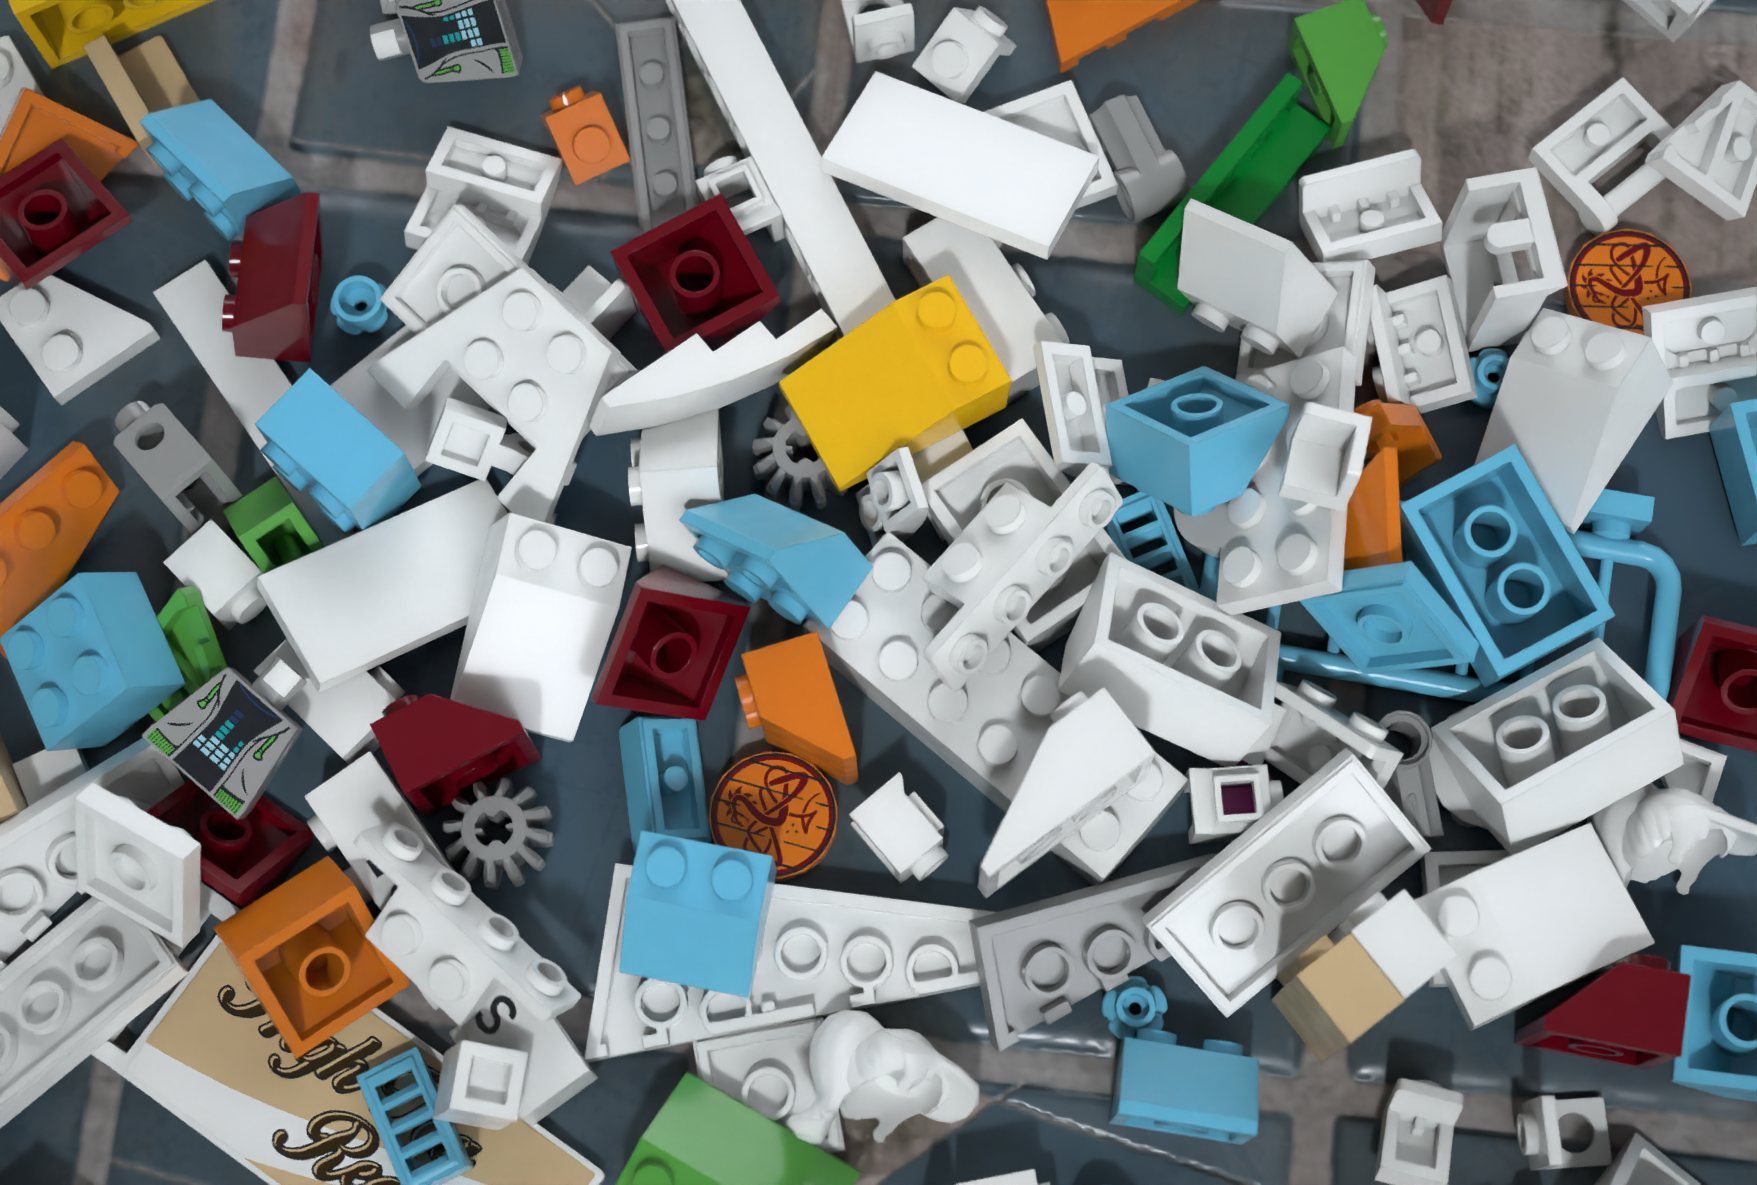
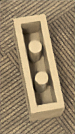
[1271,933,1405,1063]

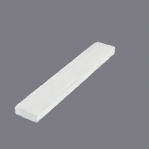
[153,260,359,547]

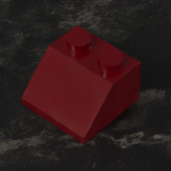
[222,192,324,363]
[610,193,781,356]
[370,693,542,818]
[1514,955,1691,1070]

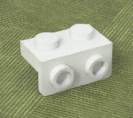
[1299,149,1442,262]
[1367,275,1478,414]
[1264,679,1404,789]

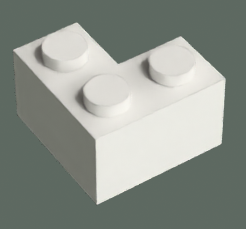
[628,409,729,582]

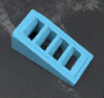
[1104,492,1200,593]
[356,1046,474,1185]

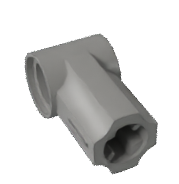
[1089,94,1190,224]
[1378,710,1444,841]

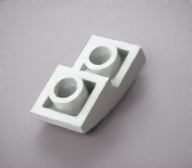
[855,447,929,547]

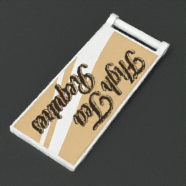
[91,880,605,1185]

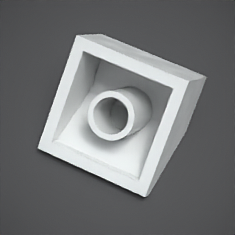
[1177,198,1338,358]

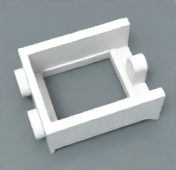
[1439,167,1568,352]

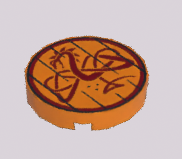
[1563,229,1692,335]
[709,751,838,882]

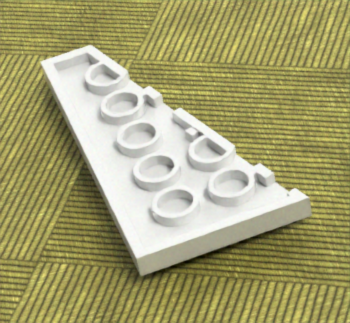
[584,863,996,1063]

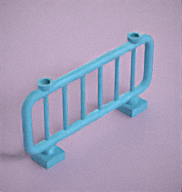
[1199,489,1682,703]

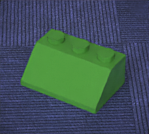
[615,1071,862,1185]

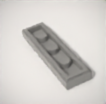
[615,16,699,235]

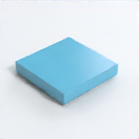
[1300,561,1480,675]

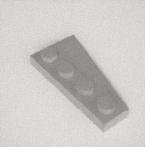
[968,853,1216,1052]

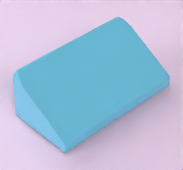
[619,716,711,852]

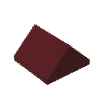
[0,138,132,290]
[591,564,751,721]
[1666,615,1757,753]
[146,779,315,908]

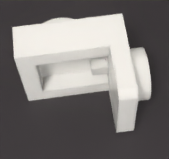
[912,6,1016,104]
[1374,1078,1464,1185]

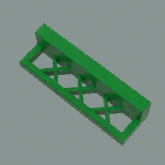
[1133,72,1331,316]

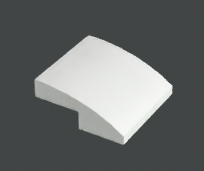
[404,126,562,265]
[1642,287,1757,439]
[1033,341,1130,486]

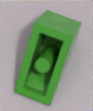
[1286,0,1388,149]
[223,476,325,574]

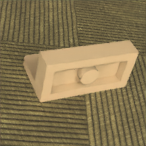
[83,35,200,167]

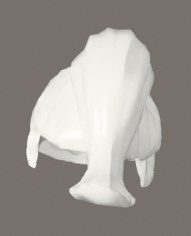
[1587,783,1757,895]
[786,1010,979,1144]

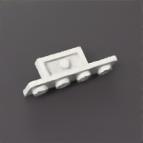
[922,462,1123,691]
[354,821,581,1026]

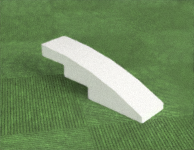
[588,309,837,436]

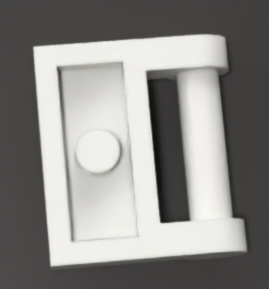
[1527,77,1674,236]

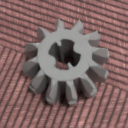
[752,404,848,511]
[442,778,555,890]

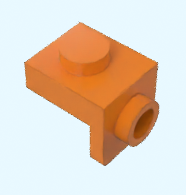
[539,85,631,185]
[1354,399,1442,488]

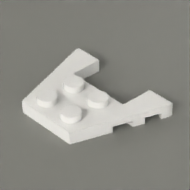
[367,267,621,525]

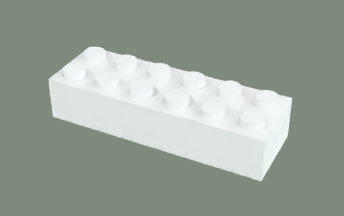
[803,532,1188,886]

